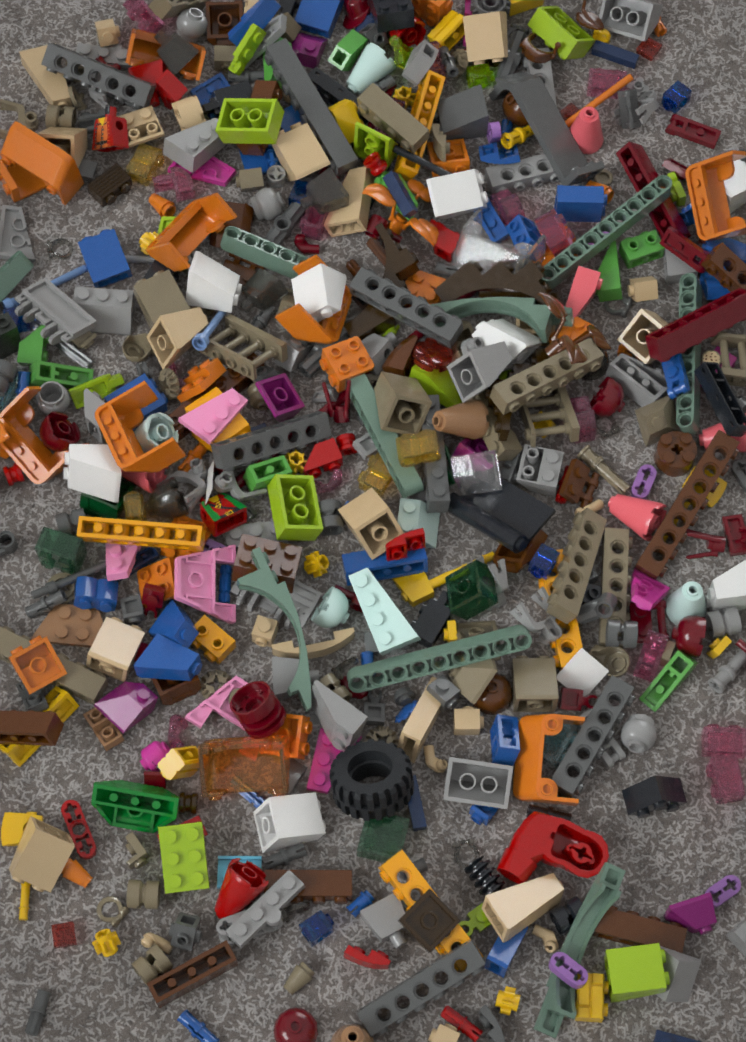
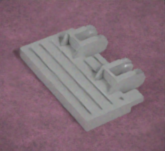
[14,278,97,346]
[230,580,323,630]

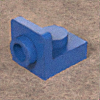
[469,805,499,826]

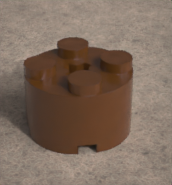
[654,431,697,477]

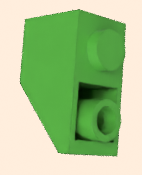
[327,29,369,71]
[17,325,49,366]

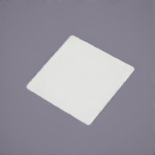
[556,648,609,696]

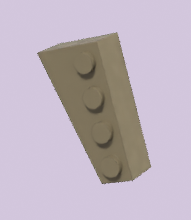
[357,83,429,153]

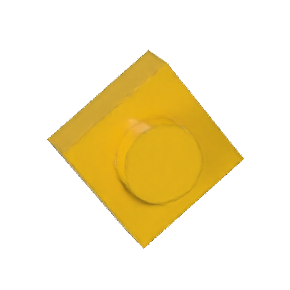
[443,620,457,643]
[706,636,732,659]

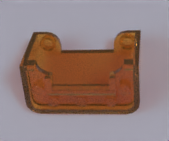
[198,735,290,801]

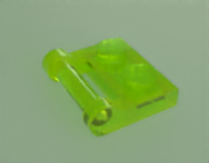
[389,35,414,70]

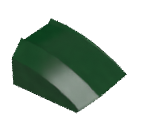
[80,479,137,519]

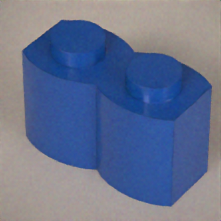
[700,271,730,300]
[74,576,119,612]

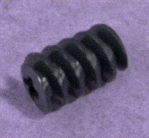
[464,856,505,900]

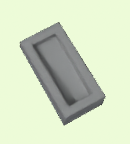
[312,389,339,403]

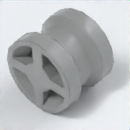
[267,165,286,188]

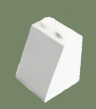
[724,159,746,214]
[426,169,489,220]
[186,251,242,313]
[291,263,347,322]
[472,319,543,371]
[63,444,121,503]
[704,560,746,613]
[253,792,326,853]

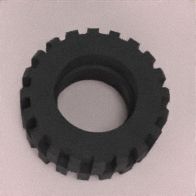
[329,739,414,821]

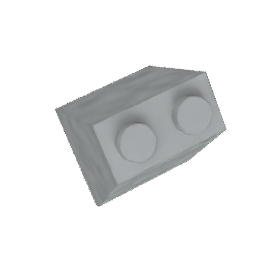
[447,341,513,403]

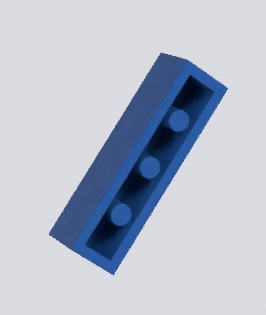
[342,548,428,586]

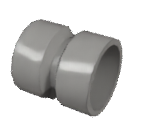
[705,607,742,639]

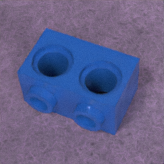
[506,214,546,260]
[490,714,520,766]

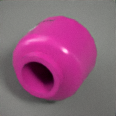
[140,741,170,772]

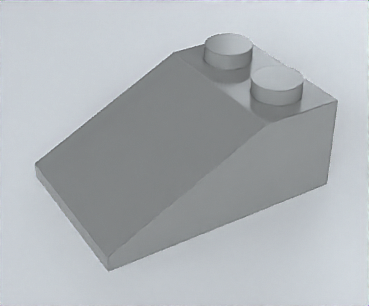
[311,680,368,751]

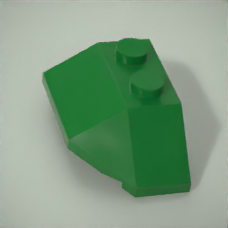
[91,780,180,833]

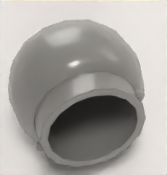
[176,8,208,42]
[250,188,285,221]
[36,381,70,415]
[620,714,657,753]

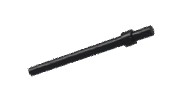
[392,145,497,203]

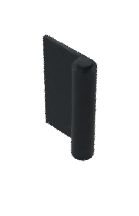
[448,470,556,553]

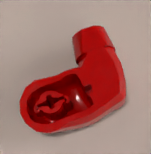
[497,811,609,884]

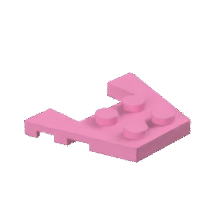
[174,545,236,624]
[185,676,261,762]

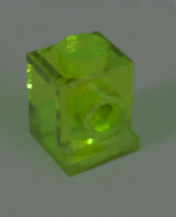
[466,63,495,89]

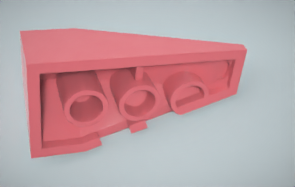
[565,266,603,318]

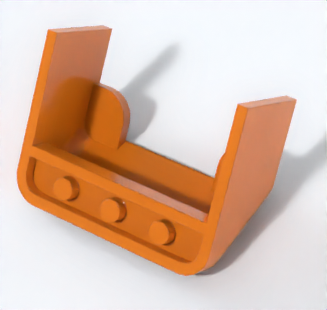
[125,28,206,81]
[0,121,84,205]
[685,150,746,241]
[145,192,237,272]
[275,254,352,345]
[95,381,186,473]
[0,386,89,484]
[512,714,585,806]

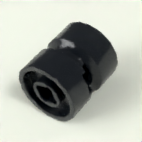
[548,896,582,936]

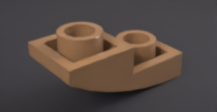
[83,707,125,751]

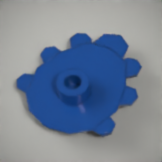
[395,700,417,723]

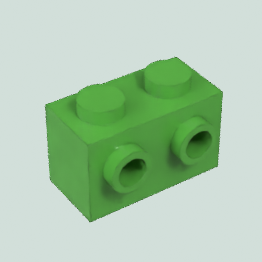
[618,230,665,269]
[243,455,292,492]

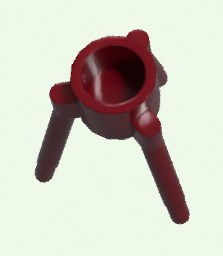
[322,380,351,423]
[686,529,726,559]

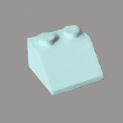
[397,498,440,549]

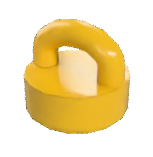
[592,29,611,44]

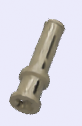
[577,444,631,495]

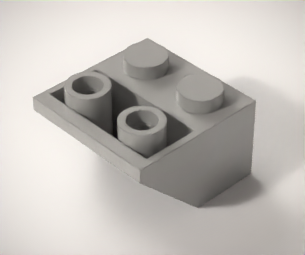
[84,388,106,444]
[516,444,564,497]

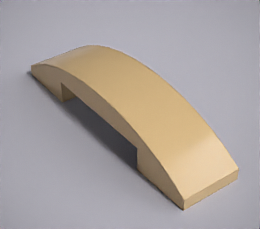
[272,627,355,659]

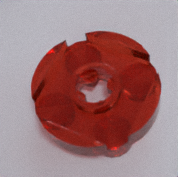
[412,338,453,372]

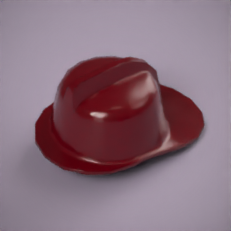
[343,0,370,29]

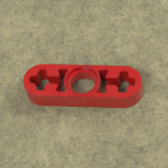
[61,800,97,860]

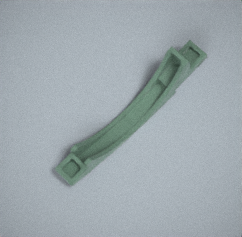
[420,297,574,343]
[237,547,311,713]
[533,862,626,1038]

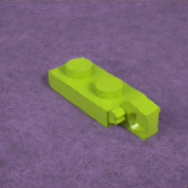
[228,23,267,76]
[68,373,125,409]

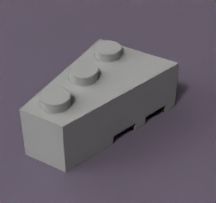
[163,118,228,173]
[604,353,668,407]

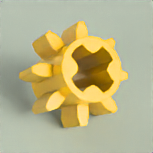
[393,86,416,110]
[139,231,159,256]
[285,449,307,475]
[304,551,329,578]
[92,929,121,957]
[495,986,521,1016]

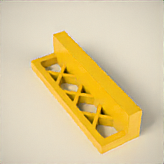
[0,686,79,767]

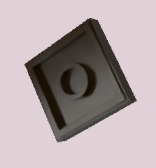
[398,889,461,953]

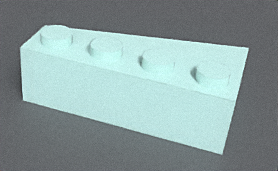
[348,568,421,656]

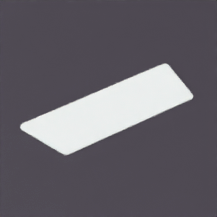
[205,460,214,505]

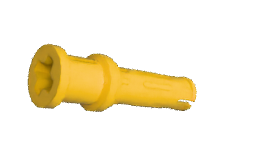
[500,125,534,149]

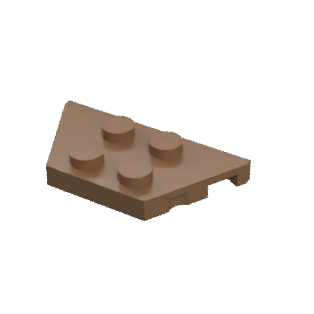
[31,604,103,647]

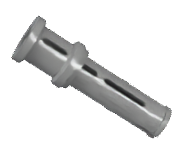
[708,649,746,693]

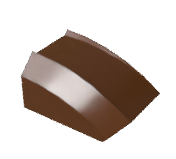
[205,0,243,46]
[209,200,255,248]
[382,334,420,377]
[492,530,548,573]
[151,675,202,705]

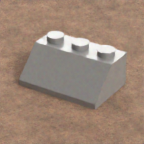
[599,0,663,41]
[73,286,135,335]
[443,757,513,809]

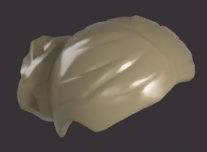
[122,333,155,362]
[588,645,630,677]

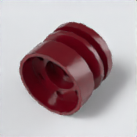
[230,681,286,739]

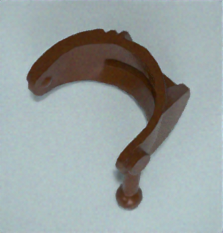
[519,33,561,63]

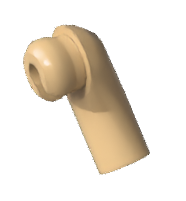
[574,499,604,515]
[532,924,559,953]
[141,932,174,954]

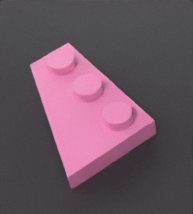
[178,388,248,445]
[105,543,142,581]

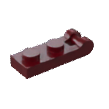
[665,114,721,149]
[659,226,710,273]

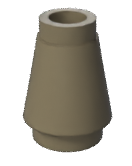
[283,961,315,995]

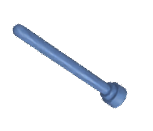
[1,265,88,314]
[192,311,227,351]

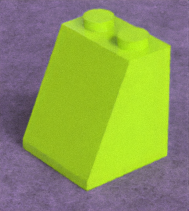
[604,943,670,1003]

